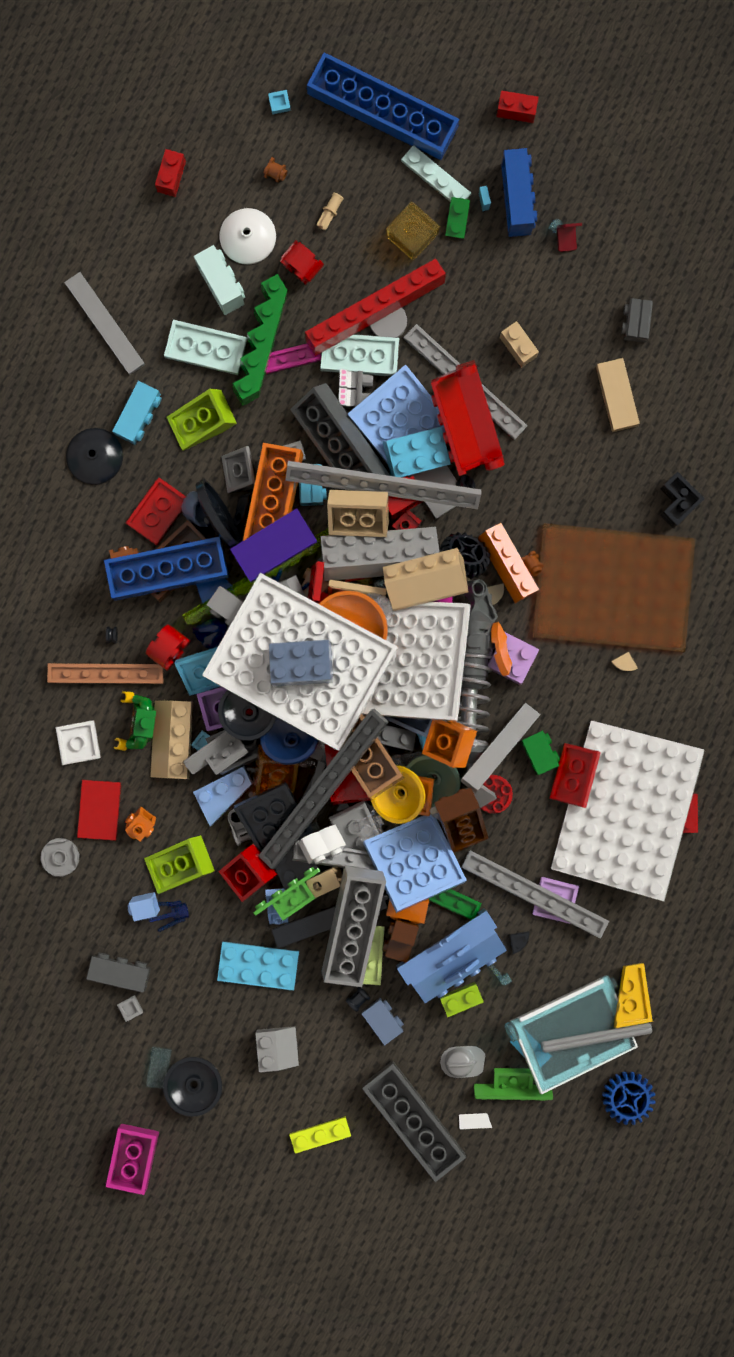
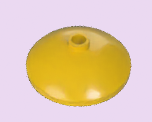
[371,766,425,824]

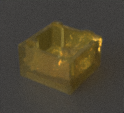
[386,201,440,261]

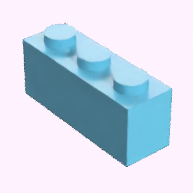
[113,381,162,445]

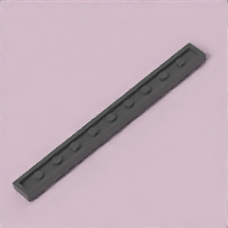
[259,709,388,869]

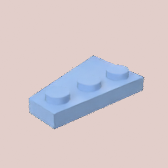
[193,766,253,826]

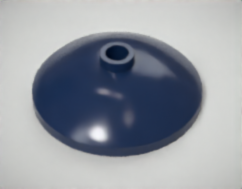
[261,717,319,765]

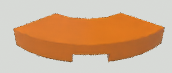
[491,622,512,676]

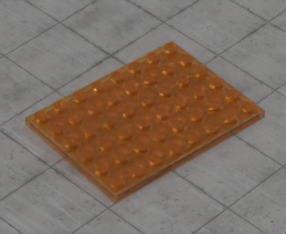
[532,523,695,652]

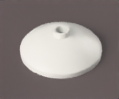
[220,208,276,264]

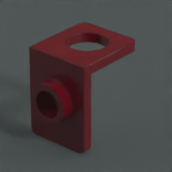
[557,223,582,252]

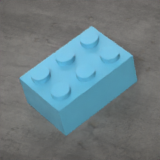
[382,427,450,477]

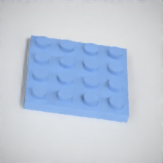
[347,365,445,464]
[363,815,467,913]

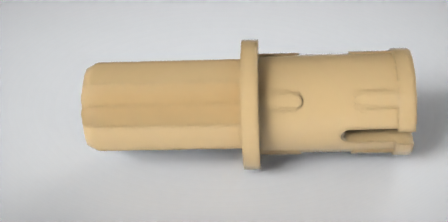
[317,193,344,230]

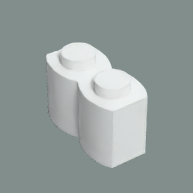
[299,824,346,864]

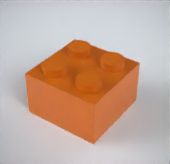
[422,720,477,768]

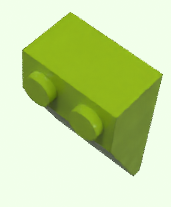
[167,389,237,451]
[144,835,215,894]

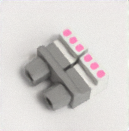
[339,369,373,409]

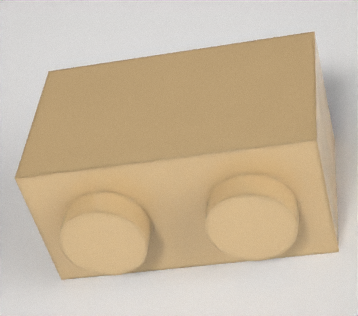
[500,321,539,368]

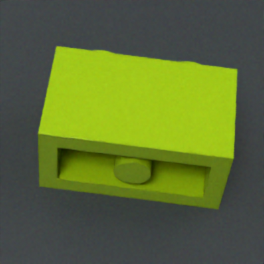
[440,982,483,1017]

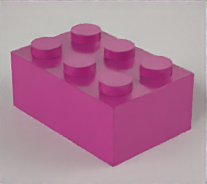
[106,1124,159,1195]

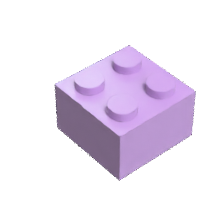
[488,632,539,685]

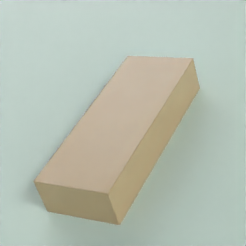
[596,358,640,432]

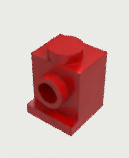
[392,508,422,530]

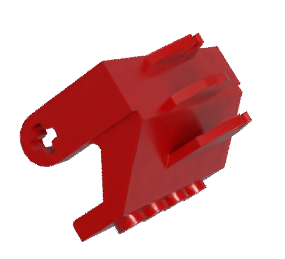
[431,360,505,476]

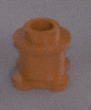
[264,157,288,183]
[521,551,544,576]

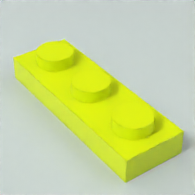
[290,1116,351,1154]

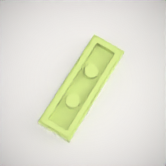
[363,926,384,985]

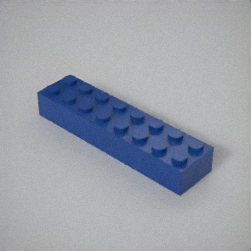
[307,53,459,160]

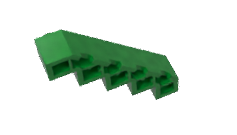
[233,274,287,406]

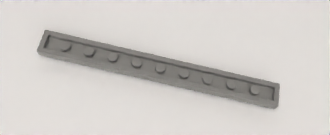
[285,461,481,509]

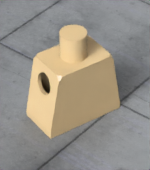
[306,867,343,898]

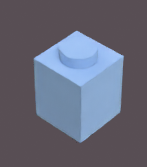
[128,892,160,921]

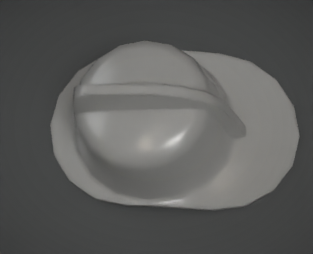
[440,1046,485,1078]

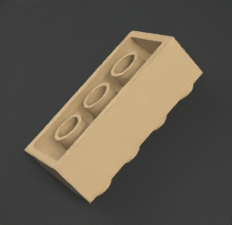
[383,548,468,611]
[151,701,193,779]

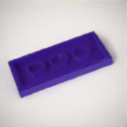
[230,508,317,583]

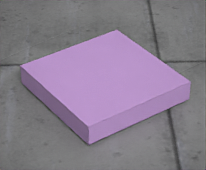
[532,877,579,924]

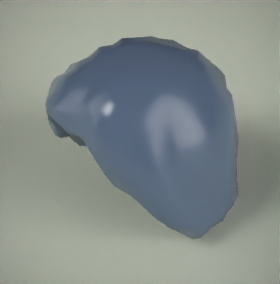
[181,491,208,527]

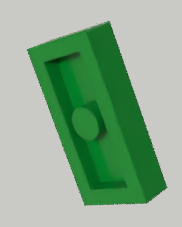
[446,197,470,239]

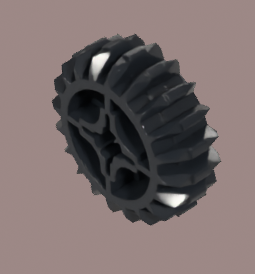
[439,532,491,580]

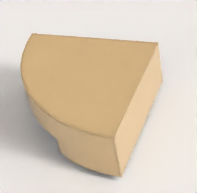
[611,652,638,671]

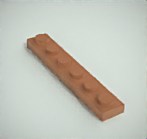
[47,663,164,684]

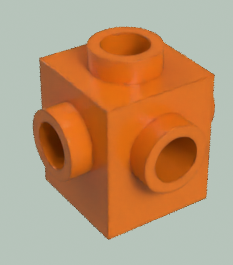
[125,807,156,842]

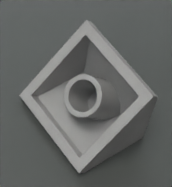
[221,446,255,493]

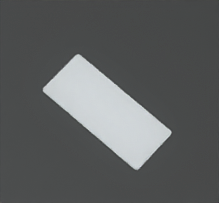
[459,1113,492,1129]

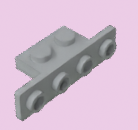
[183,731,248,775]

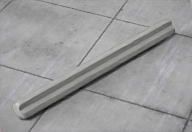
[541,1023,652,1053]

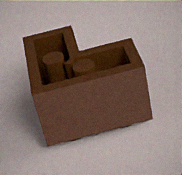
[382,919,419,963]

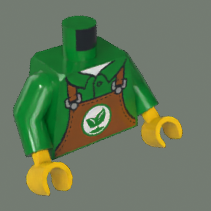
[114,692,156,751]

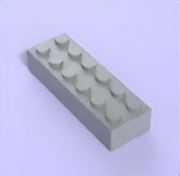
[321,527,440,581]
[322,866,386,987]

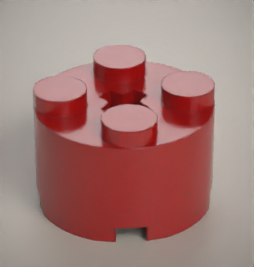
[280,240,324,285]
[145,624,190,671]

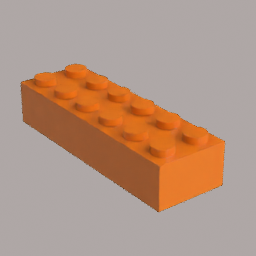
[243,443,303,566]

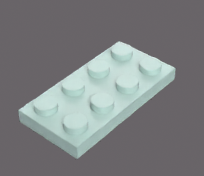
[164,320,247,375]
[321,335,399,376]

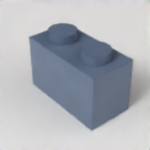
[361,998,404,1046]

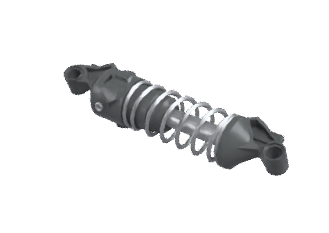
[456,579,498,790]

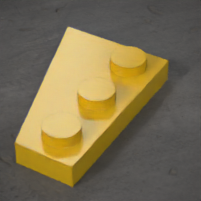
[614,963,653,1028]

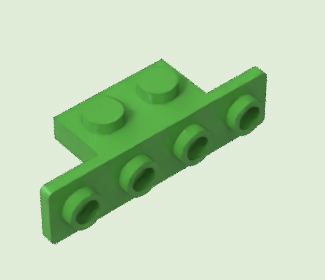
[253,867,320,920]
[474,1068,553,1101]

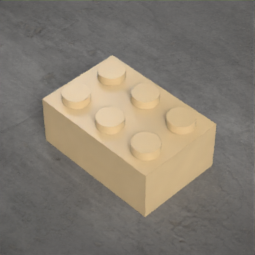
[327,490,389,537]

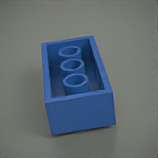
[501,148,537,237]

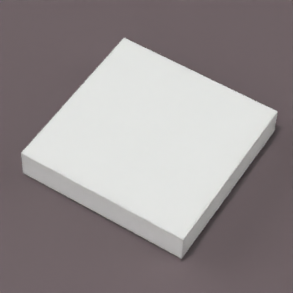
[56,720,101,765]

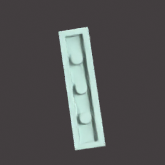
[401,145,471,202]

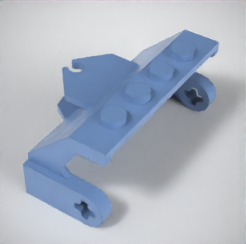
[396,908,507,1003]

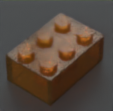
[252,745,299,796]

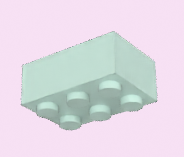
[194,245,245,315]

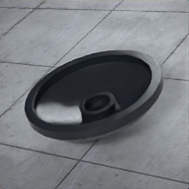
[66,428,123,485]
[218,690,277,741]
[163,1057,222,1117]

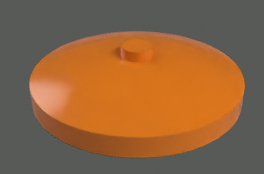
[319,591,388,640]

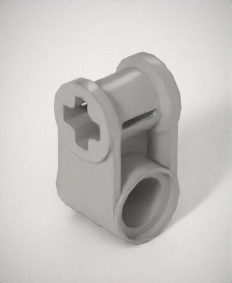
[228,808,251,846]

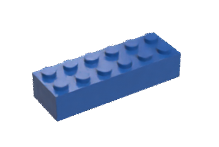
[104,537,229,601]

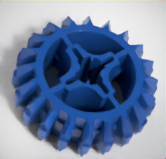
[602,1071,655,1125]

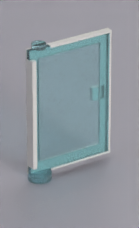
[505,975,638,1094]

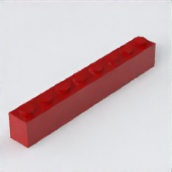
[305,258,446,356]

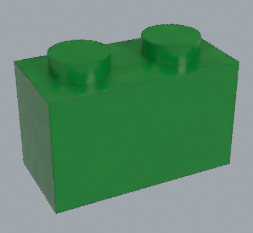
[521,731,560,775]

